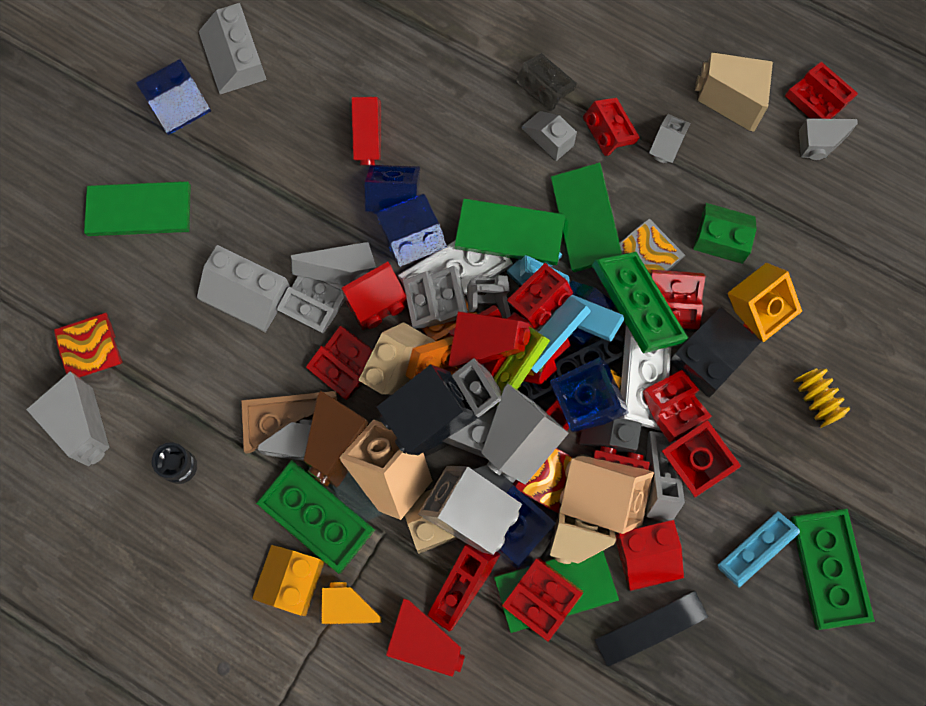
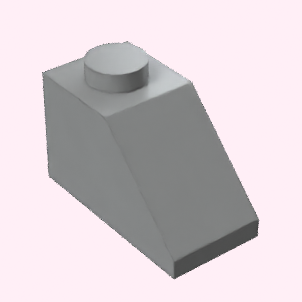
[522,111,577,161]
[649,114,691,163]
[799,119,858,160]
[452,358,501,418]
[258,420,312,461]

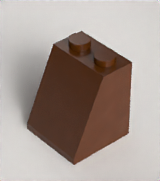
[304,391,369,488]

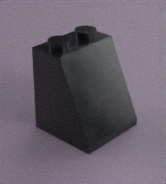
[377,364,481,456]

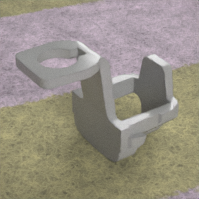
[467,275,526,320]

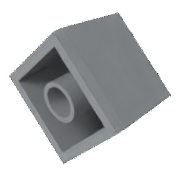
[26,371,109,466]
[482,384,569,485]
[418,466,522,555]

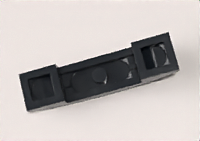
[594,591,708,667]

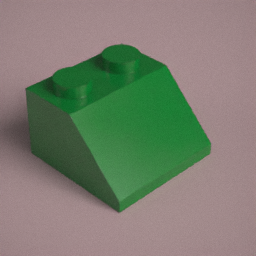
[693,203,757,264]

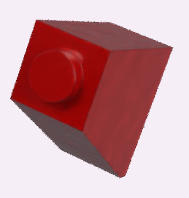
[352,97,381,166]
[448,311,530,368]
[386,599,465,677]

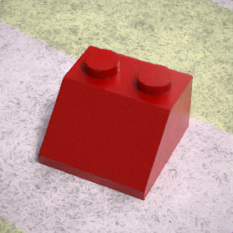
[341,261,408,330]
[661,420,741,498]
[616,520,684,591]

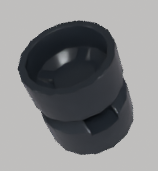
[152,442,197,484]

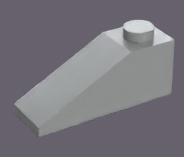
[291,242,376,285]
[646,431,685,521]

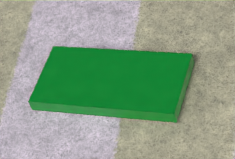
[551,163,622,273]
[84,182,191,236]
[455,199,565,265]
[592,252,688,354]
[256,460,376,574]
[791,509,875,630]
[494,551,619,633]

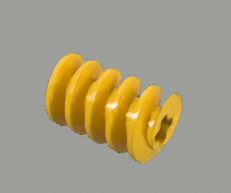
[793,368,850,428]

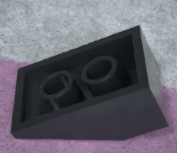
[670,307,762,398]

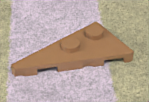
[241,391,338,454]

